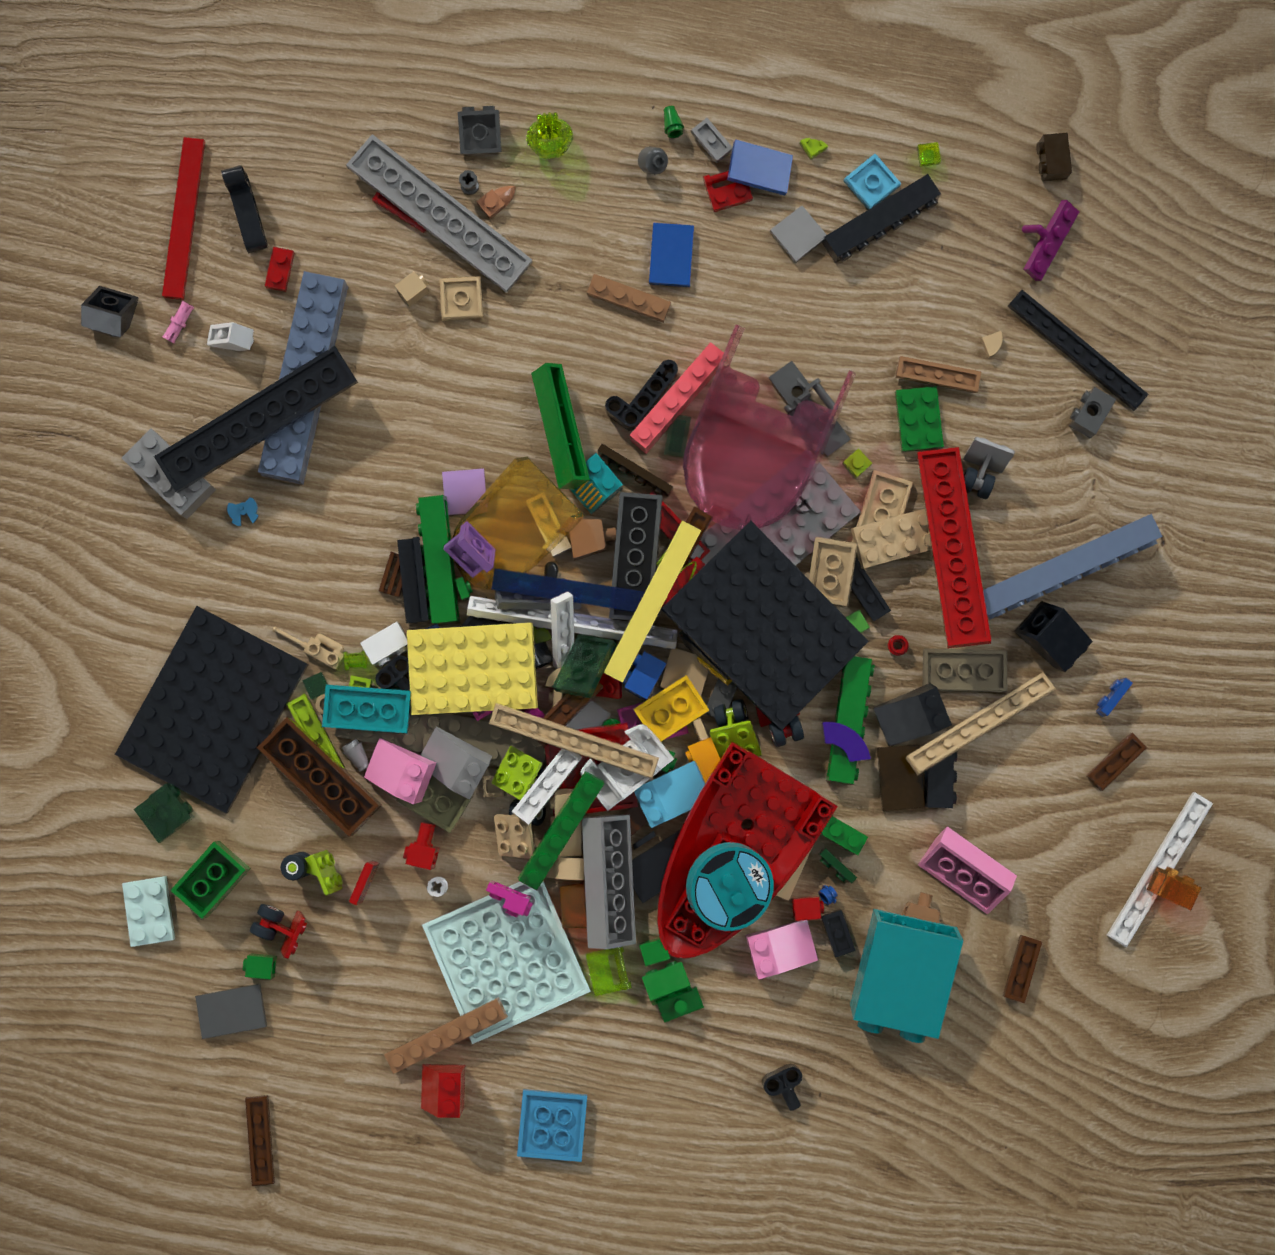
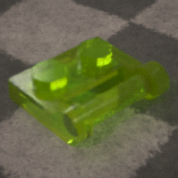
[585,946,632,996]

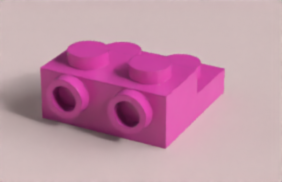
[486,880,533,917]

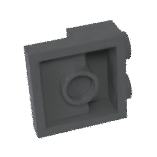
[458,106,502,154]

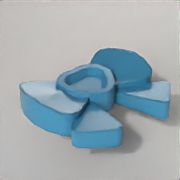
[227,498,259,527]

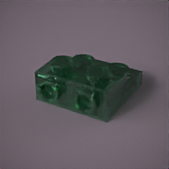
[134,783,195,843]

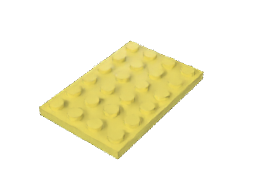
[407,623,538,715]

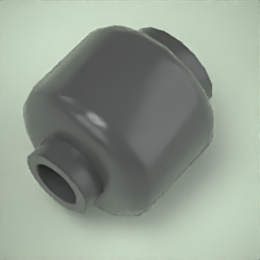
[638,146,668,175]

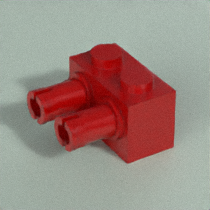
[403,822,440,870]

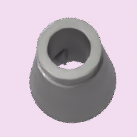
[342,739,369,772]

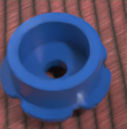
[818,885,838,905]

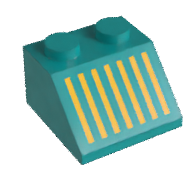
[570,453,623,515]

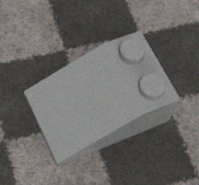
[420,727,492,800]

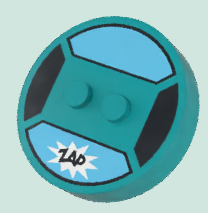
[686,842,774,931]

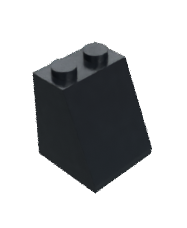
[1014,601,1093,672]

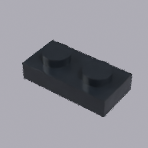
[821,909,855,958]

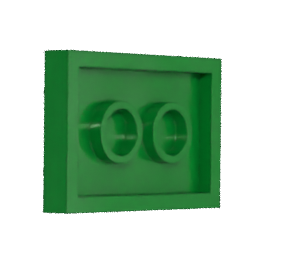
[895,386,944,452]

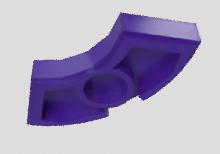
[822,722,871,762]

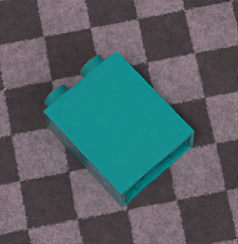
[850,909,964,1043]

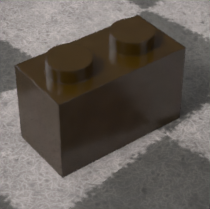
[1036,132,1072,181]

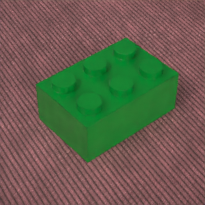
[170,841,251,919]

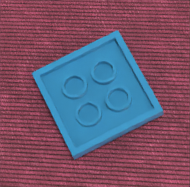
[517,1089,587,1162]

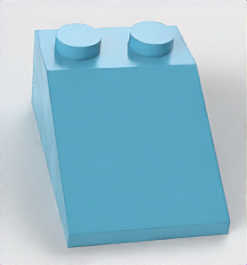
[634,761,705,828]

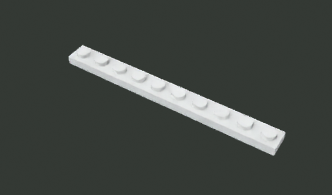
[467,596,677,649]

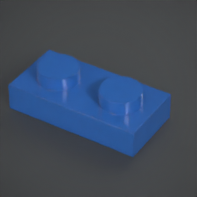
[1096,678,1133,717]

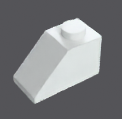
[207,322,254,351]

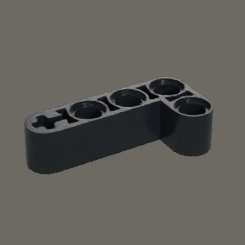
[221,165,268,254]
[605,360,678,431]

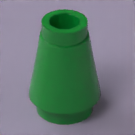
[663,106,684,139]

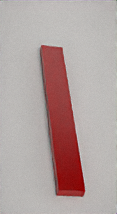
[162,137,205,300]

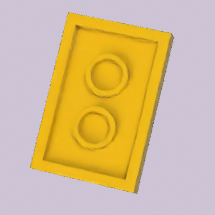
[633,675,709,742]

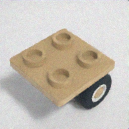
[494,799,546,859]

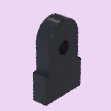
[632,831,657,850]

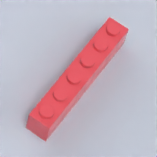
[630,342,727,454]

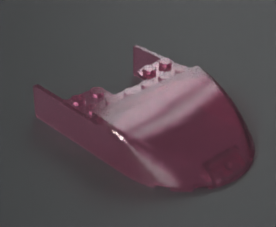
[683,324,856,530]

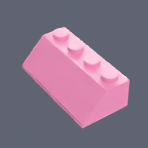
[918,827,1017,915]

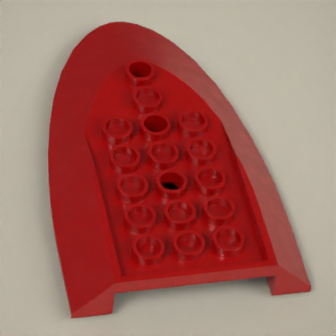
[657,742,838,958]

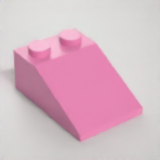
[364,738,436,804]
[745,920,818,979]

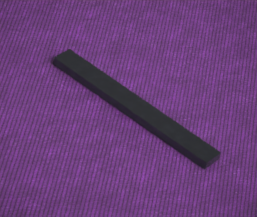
[1008,289,1149,411]

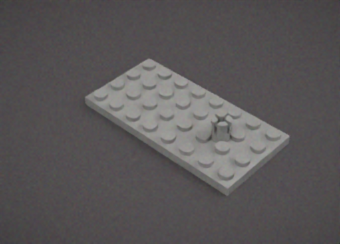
[688,449,861,566]

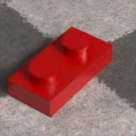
[265,247,295,292]

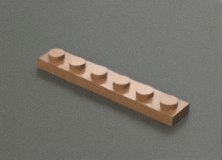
[384,997,508,1074]

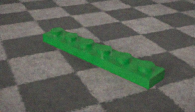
[518,771,604,890]

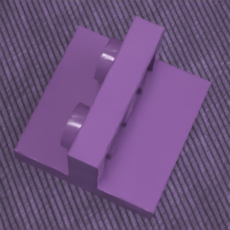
[444,521,496,578]

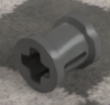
[459,170,479,195]

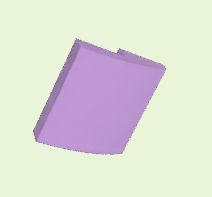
[442,469,488,516]

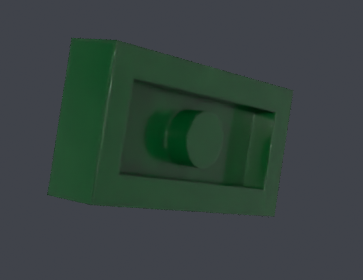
[818,848,857,884]

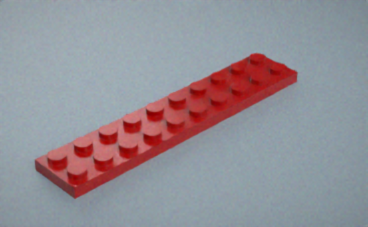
[917,447,991,649]

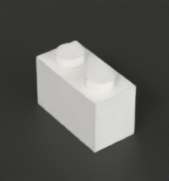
[360,622,408,667]

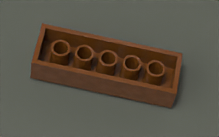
[257,717,382,837]

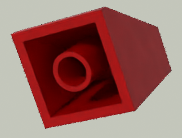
[421,1064,466,1118]

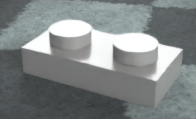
[691,118,732,163]

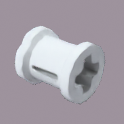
[427,877,448,897]

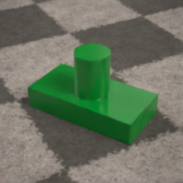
[657,986,704,1023]

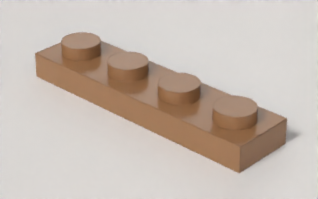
[587,274,671,323]
[895,356,981,393]

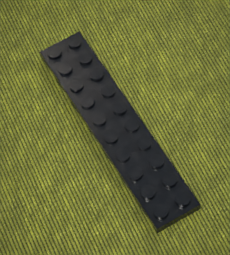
[154,346,358,493]

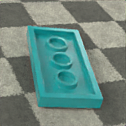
[322,685,411,734]

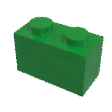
[820,816,868,855]
[642,961,692,1006]

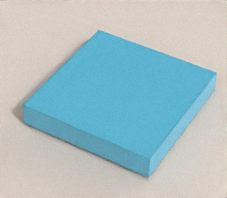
[843,154,901,210]

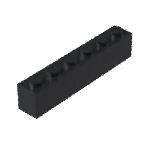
[822,174,941,263]

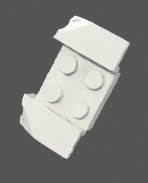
[580,724,674,811]

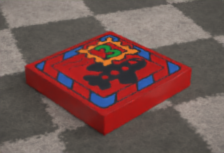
[349,860,380,905]

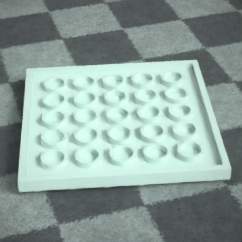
[422,881,591,1044]

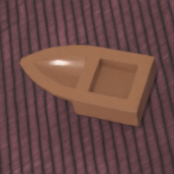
[476,186,516,219]

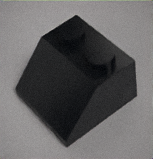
[81,286,138,337]

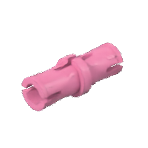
[162,301,194,343]

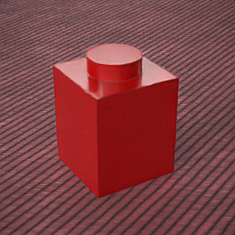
[792,896,824,921]

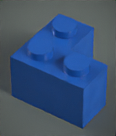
[623,651,667,701]

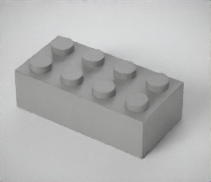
[122,428,216,519]

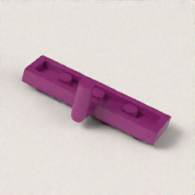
[1022,200,1079,281]

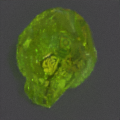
[526,112,574,159]

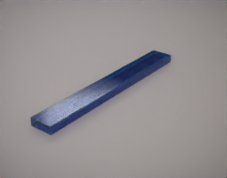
[492,569,660,616]

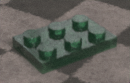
[552,634,617,699]

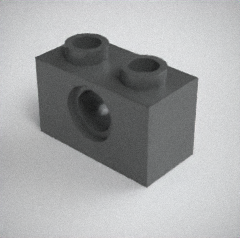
[1069,387,1116,438]

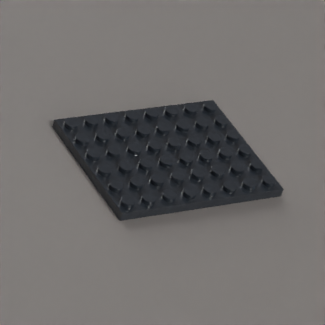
[661,520,869,730]
[115,606,309,814]

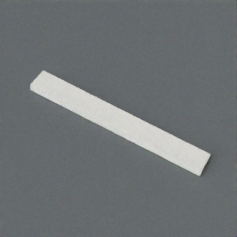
[1107,792,1213,947]

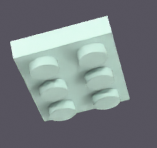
[122,876,175,947]

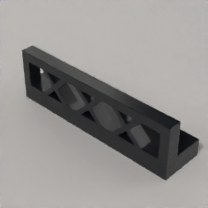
[397,537,428,624]

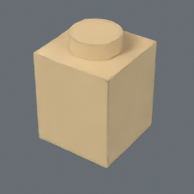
[395,271,429,307]

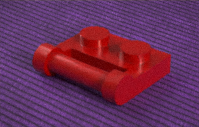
[703,171,753,212]

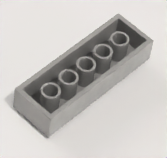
[582,815,636,949]

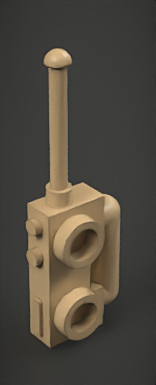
[272,627,345,670]

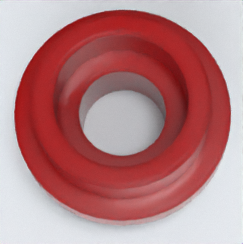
[887,635,909,656]

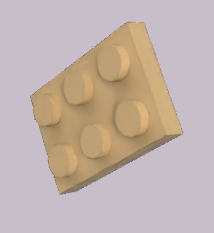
[809,537,858,606]

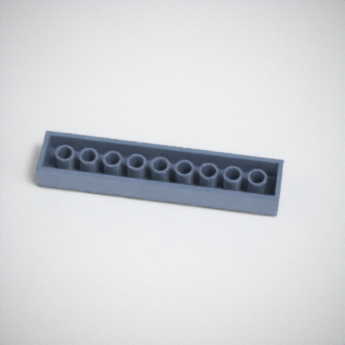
[258,271,348,485]
[983,514,1163,620]

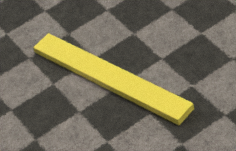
[604,521,701,682]

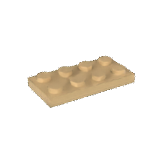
[851,509,932,569]

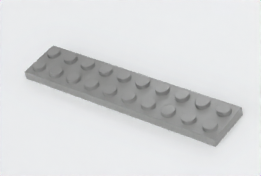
[346,134,533,293]

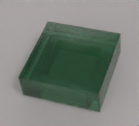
[302,672,328,700]

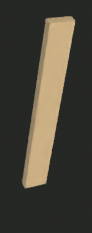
[906,672,1056,775]
[489,703,659,778]

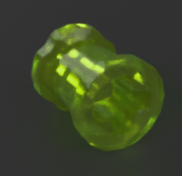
[343,650,367,671]

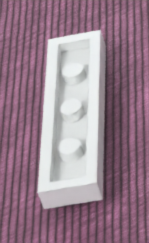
[551,592,575,669]
[512,749,582,825]

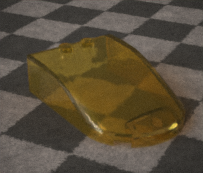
[453,456,585,590]

